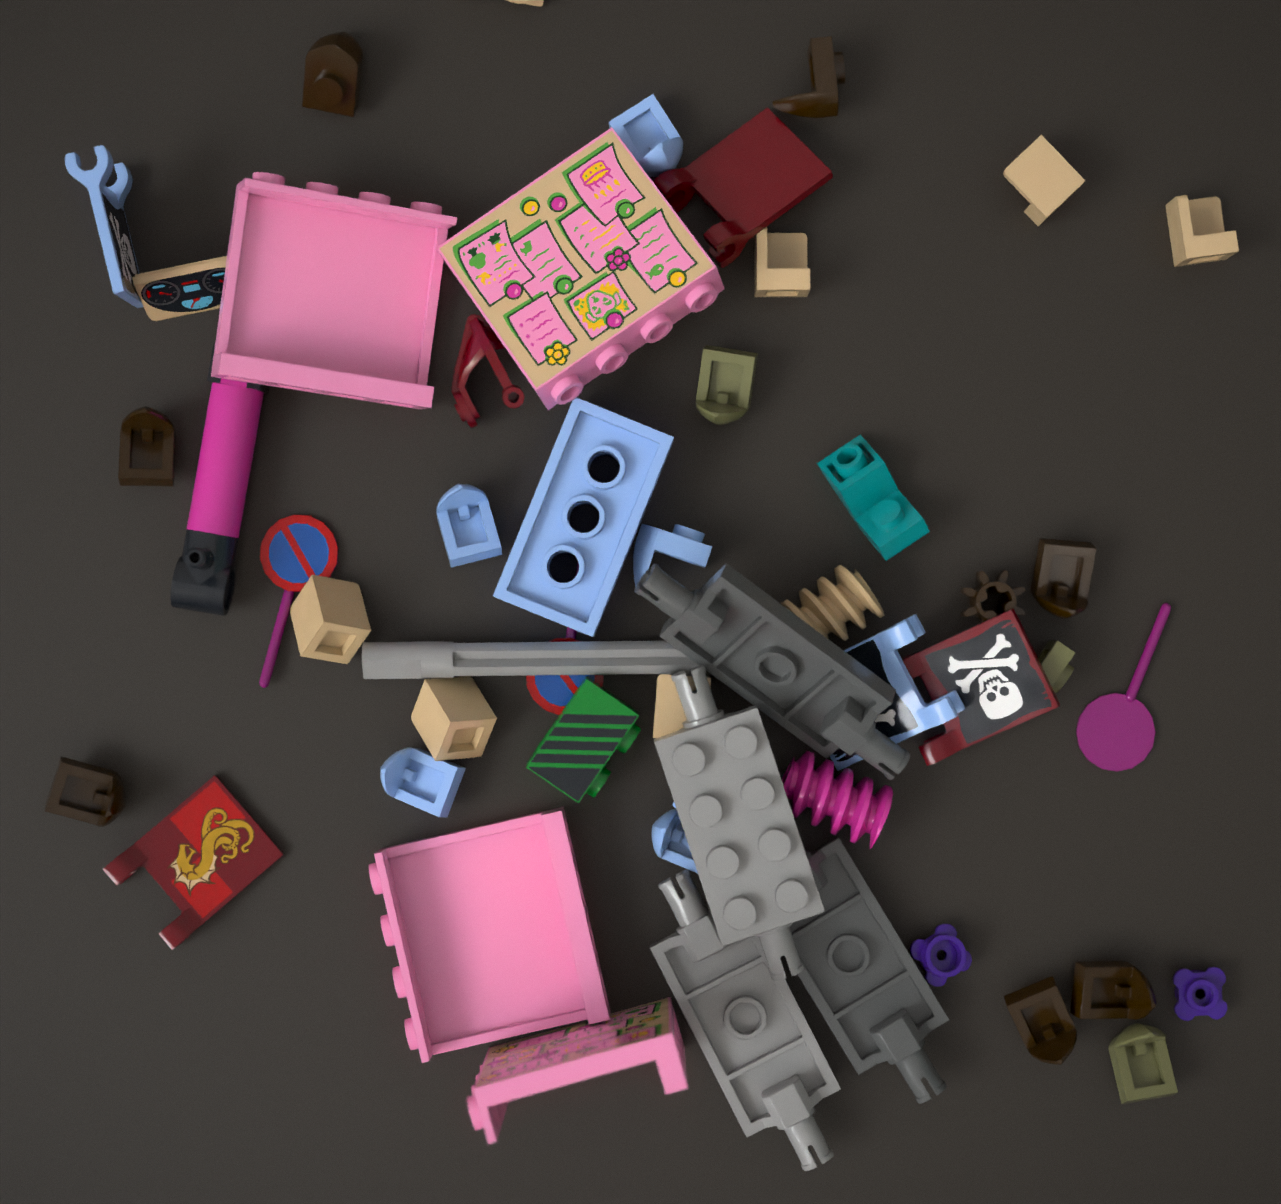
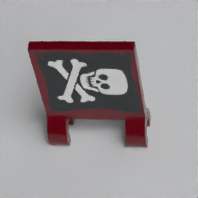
[902,608,1060,766]

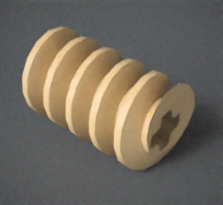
[781,565,884,641]

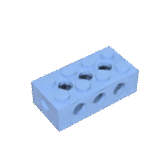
[493,397,674,637]

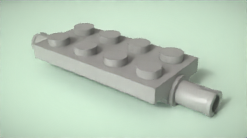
[654,665,825,980]
[650,869,841,1171]

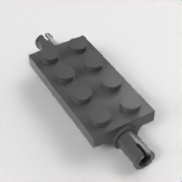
[634,563,911,780]
[789,836,949,1104]

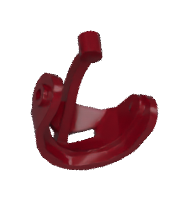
[451,314,524,429]

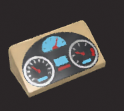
[132,256,227,321]

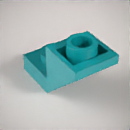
[817,434,930,561]

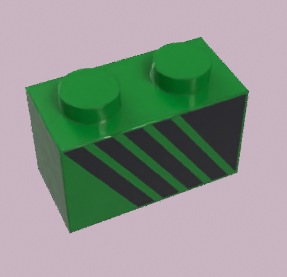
[526,676,641,803]

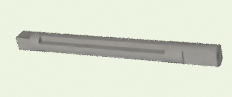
[362,641,712,679]

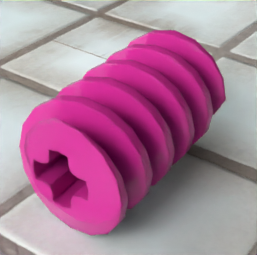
[782,751,893,849]

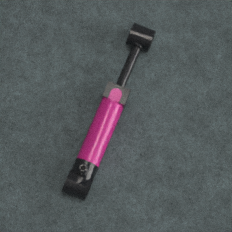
[170,344,270,616]

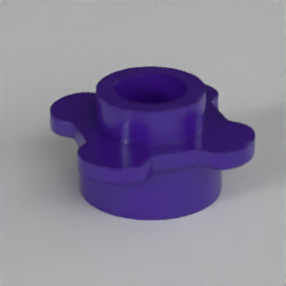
[910,924,972,987]
[1172,966,1227,1021]

